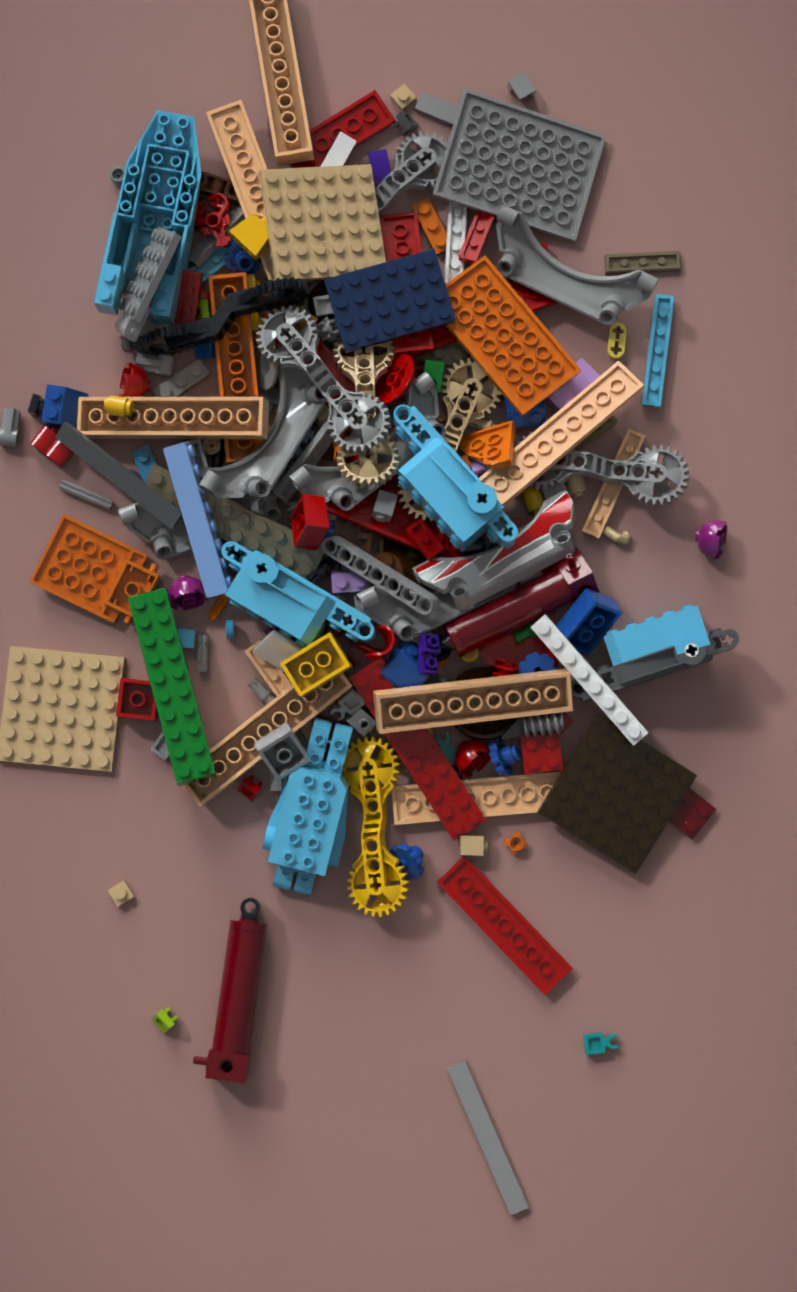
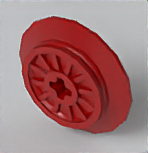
[375,354,415,405]

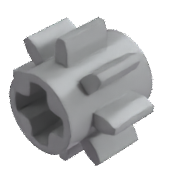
[317,317,340,342]

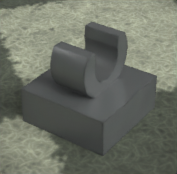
[394,112,419,135]

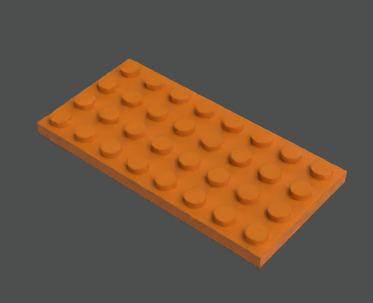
[445,255,582,417]

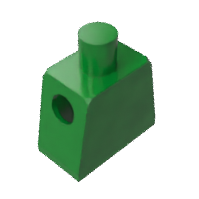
[424,360,445,395]

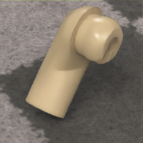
[602,526,632,545]

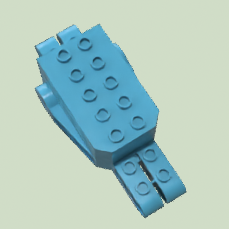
[393,405,518,552]
[221,541,377,648]
[262,718,353,896]

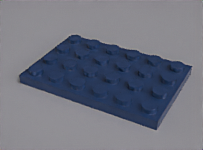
[324,249,456,353]

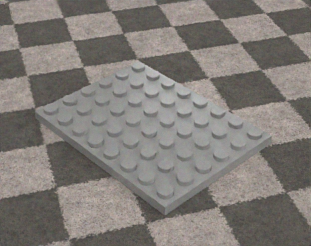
[432,88,606,243]

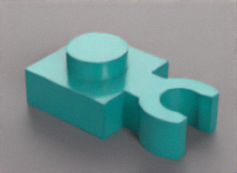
[436,733,456,765]
[583,1032,619,1055]

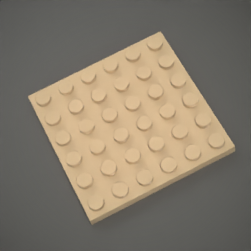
[259,164,386,281]
[0,646,125,772]

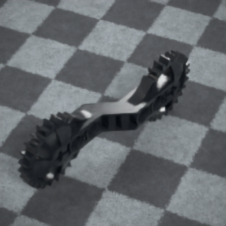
[140,277,309,356]

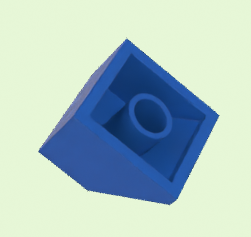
[41,384,88,429]
[504,396,546,429]
[381,641,429,688]

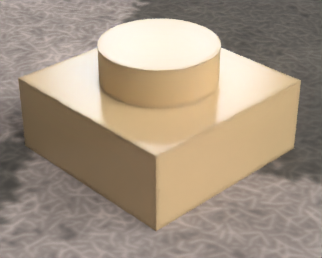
[390,84,416,111]
[107,880,135,907]

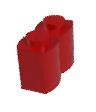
[30,425,74,468]

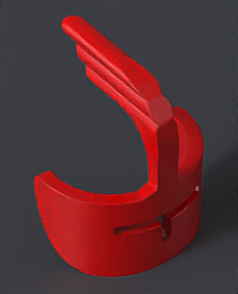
[352,625,395,661]

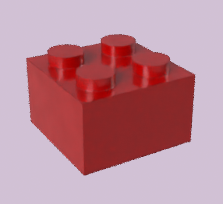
[290,494,330,551]
[116,678,158,722]
[519,731,563,775]

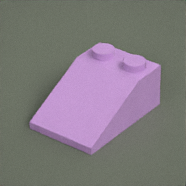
[545,358,600,412]

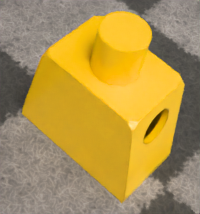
[229,214,269,261]

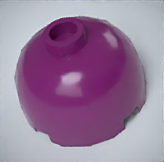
[695,520,728,559]
[169,575,208,610]

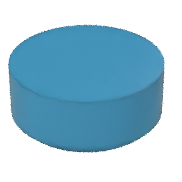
[226,620,234,639]

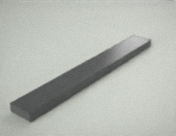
[55,421,182,530]

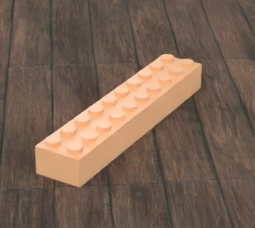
[249,0,314,166]
[77,397,269,439]
[373,669,573,734]
[184,673,354,807]

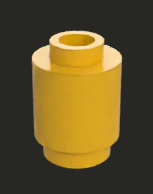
[104,395,134,417]
[523,486,544,516]

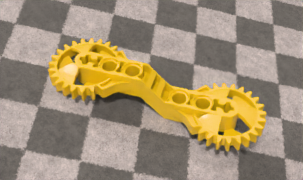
[342,736,410,917]

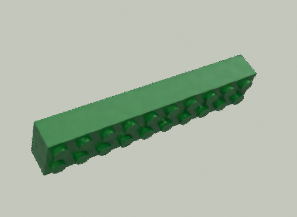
[128,588,216,787]

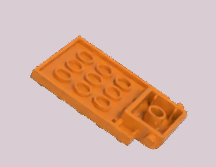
[30,514,161,625]

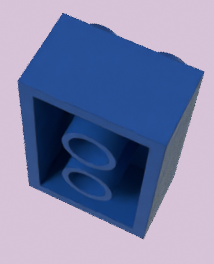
[556,588,623,656]

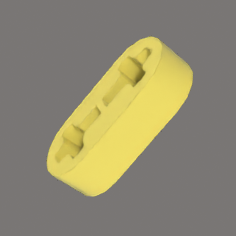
[607,323,627,360]

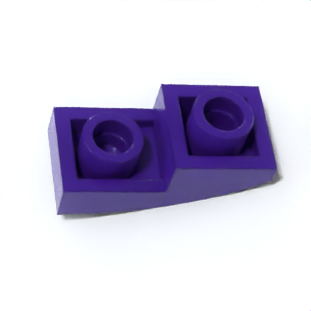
[367,149,391,189]
[418,633,441,676]

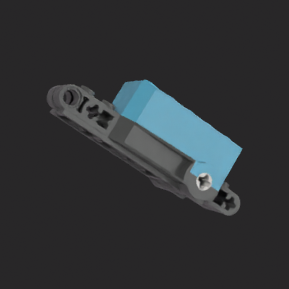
[571,604,739,702]

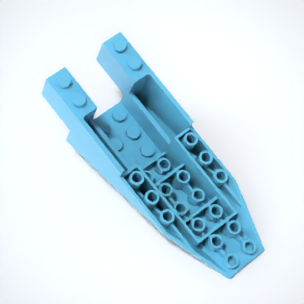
[94,110,202,326]

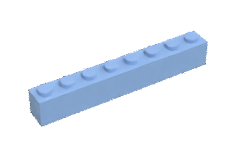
[163,441,233,598]

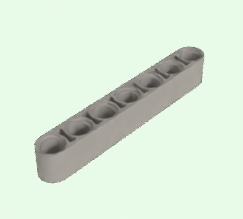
[321,535,440,615]

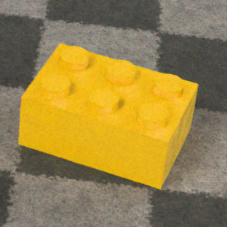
[280,632,353,698]

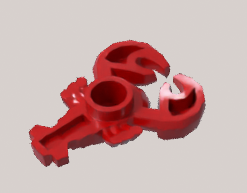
[194,193,231,248]

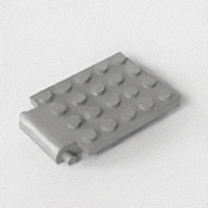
[115,226,182,342]

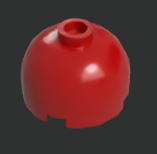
[119,362,151,397]
[454,739,491,777]

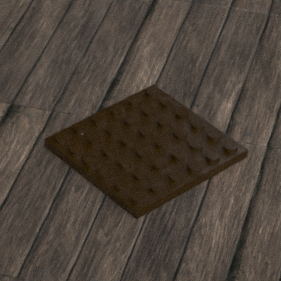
[537,713,697,874]

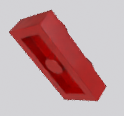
[405,519,445,561]

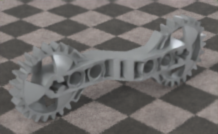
[375,131,448,217]
[256,305,392,455]
[517,432,690,507]

